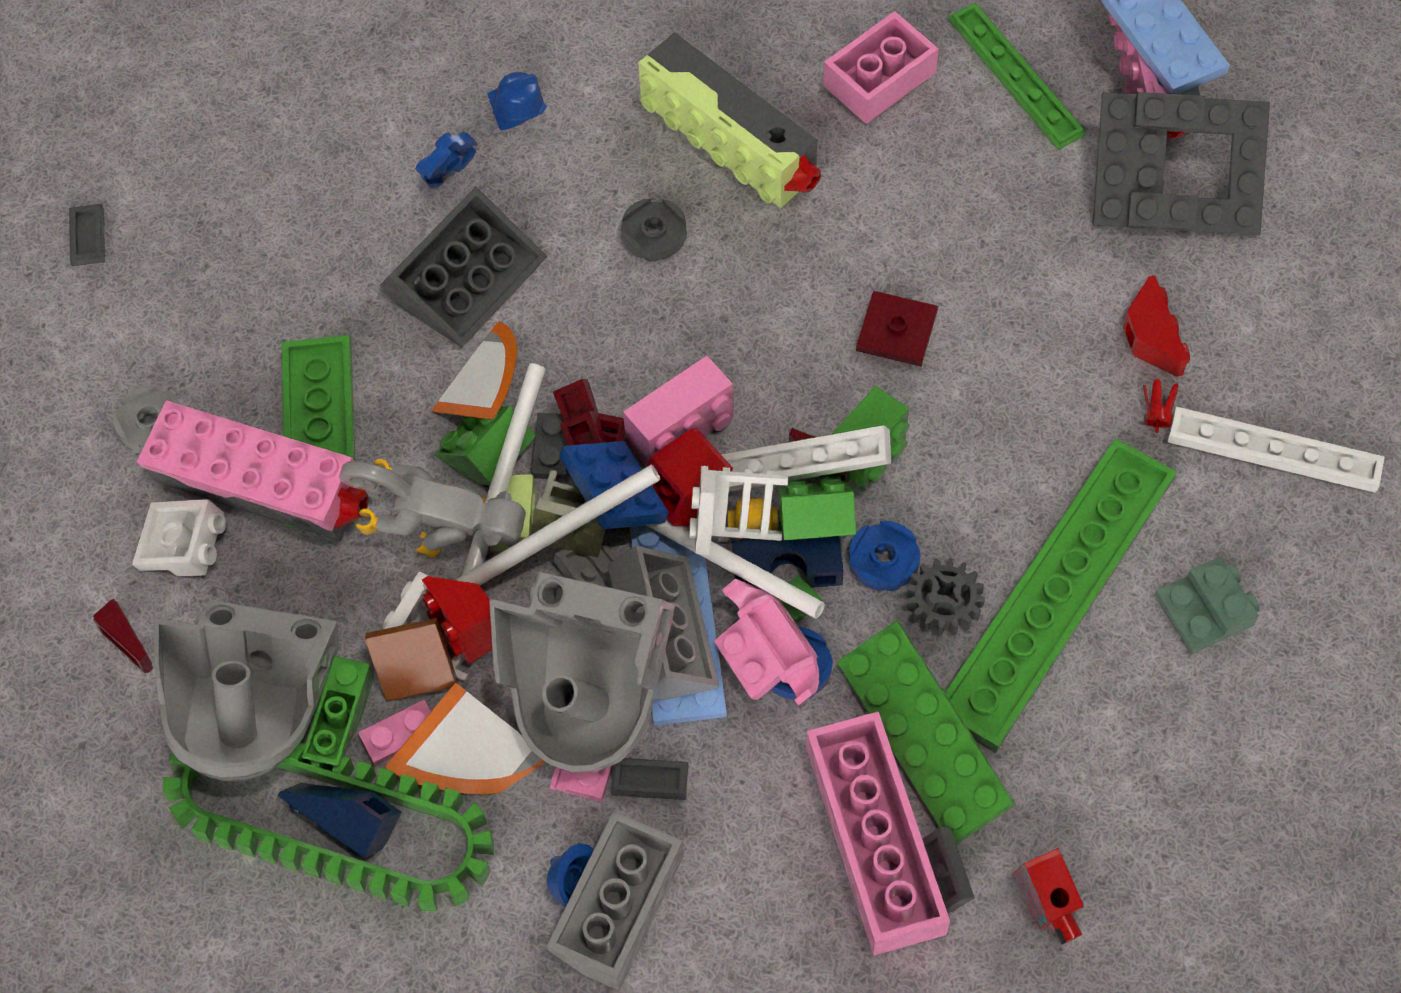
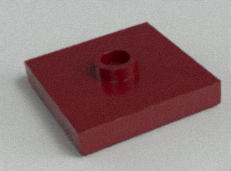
[856,291,939,367]

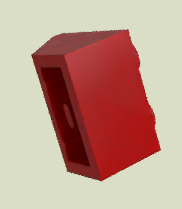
[646,428,733,526]
[421,576,493,665]

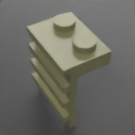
[530,470,606,558]

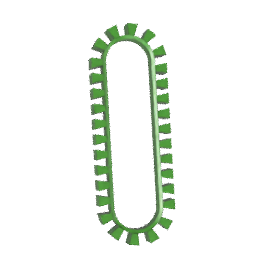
[163,743,494,911]

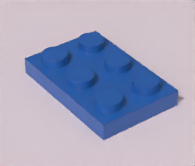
[559,441,669,529]

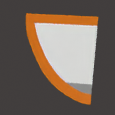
[430,322,518,420]
[385,683,545,795]

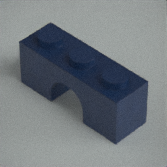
[732,536,844,588]

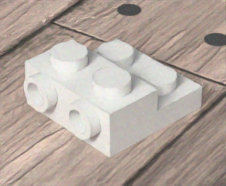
[132,499,226,576]

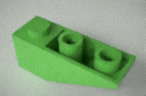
[302,656,373,766]

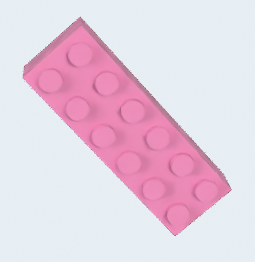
[806,711,950,956]

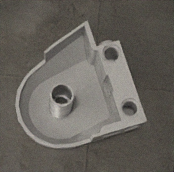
[490,572,675,773]
[154,600,339,781]

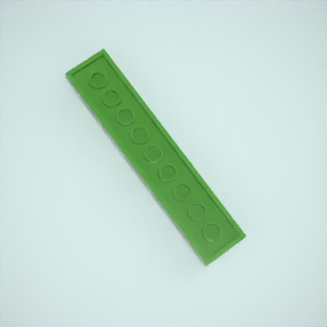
[945,438,1177,752]

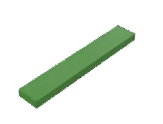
[949,2,1086,150]

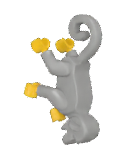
[339,459,526,558]

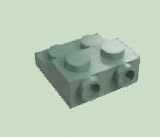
[1155,556,1260,654]

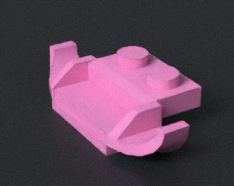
[714,579,819,706]

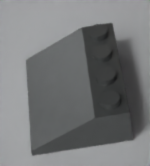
[379,186,547,348]

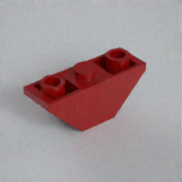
[1123,275,1190,377]

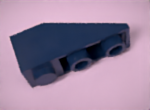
[278,783,402,858]

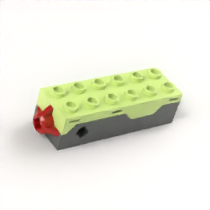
[638,32,821,208]

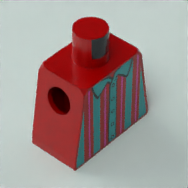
[1011,848,1084,945]

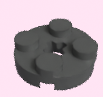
[621,198,687,262]

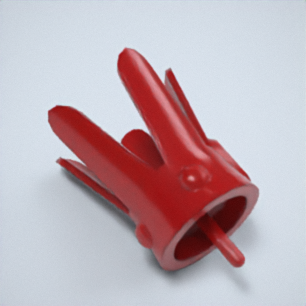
[1143,379,1179,433]

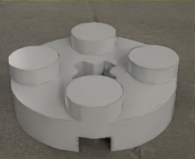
[113,386,181,453]

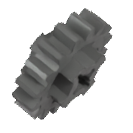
[906,558,985,635]

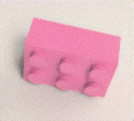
[823,11,939,124]
[623,356,733,466]

